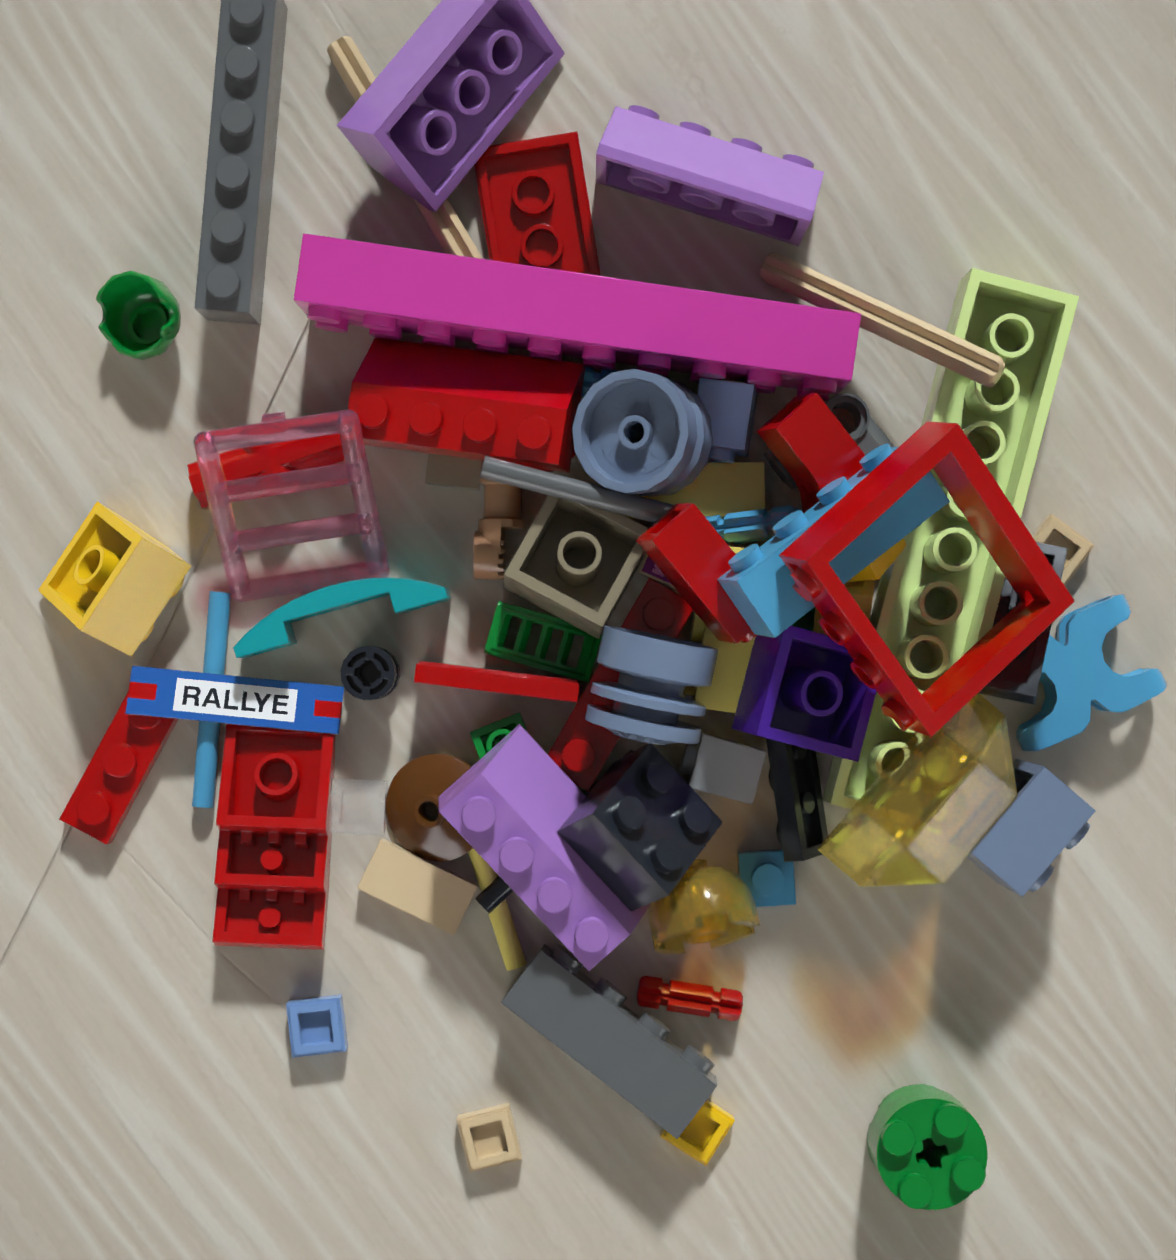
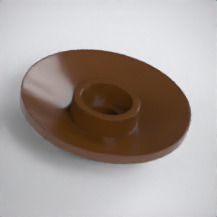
[386,754,473,862]

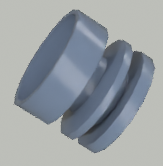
[585,625,718,745]

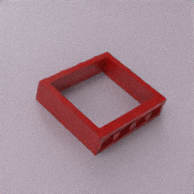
[779,421,1075,737]

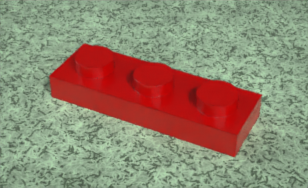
[59,690,178,845]

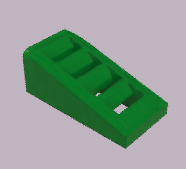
[484,601,602,683]

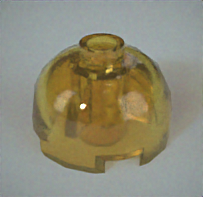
[648,859,760,954]

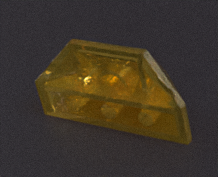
[817,693,1018,887]

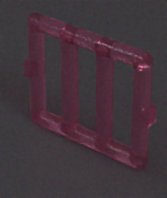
[193,410,390,602]

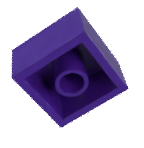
[731,626,876,762]

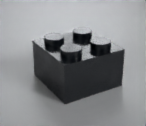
[557,743,723,912]

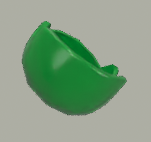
[96,270,181,360]

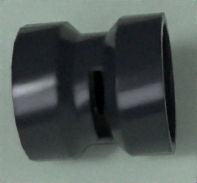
[340,646,400,701]

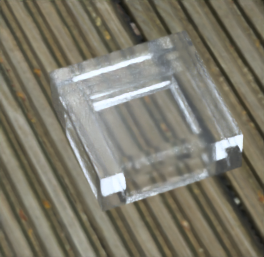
[330,778,388,836]

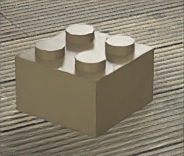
[504,495,649,639]

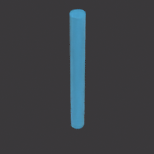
[192,591,231,808]

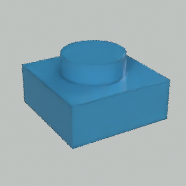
[737,849,796,908]

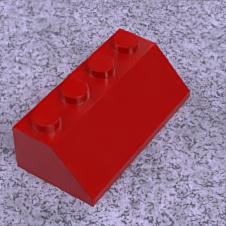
[344,338,586,473]

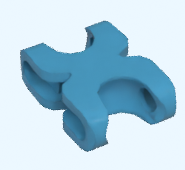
[1016,594,1167,751]

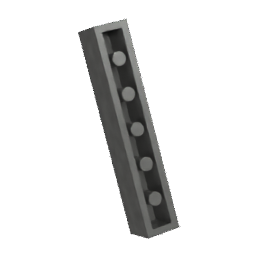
[194,0,288,325]

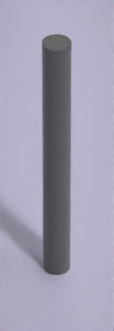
[479,456,674,523]

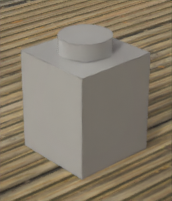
[680,733,767,804]

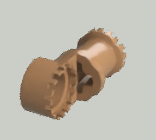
[473,474,527,580]

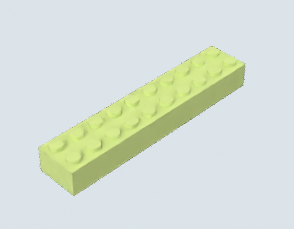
[823,268,1079,833]

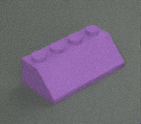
[337,0,565,212]
[596,105,824,246]
[438,724,651,971]

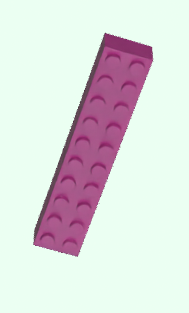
[293,233,861,401]

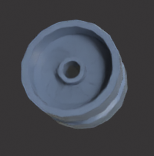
[572,369,713,497]

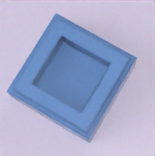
[286,994,348,1058]

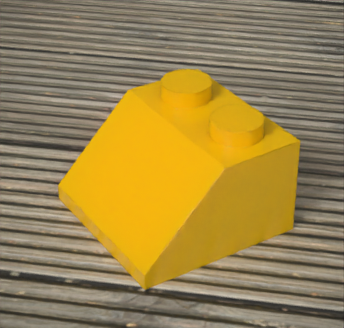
[38,501,191,657]

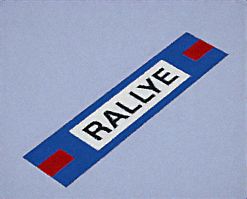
[125,666,344,734]

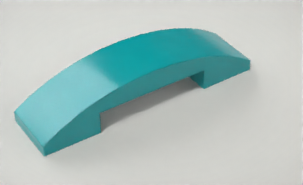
[233,578,451,658]

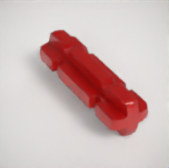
[636,976,743,1022]

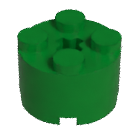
[867,1084,988,1210]

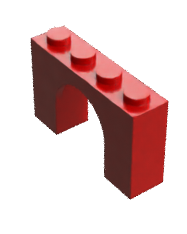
[636,392,865,644]

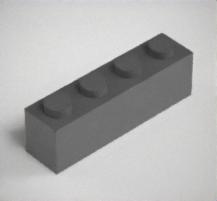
[501,944,717,1139]

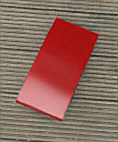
[212,723,336,950]

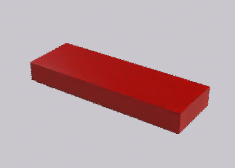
[414,661,580,702]

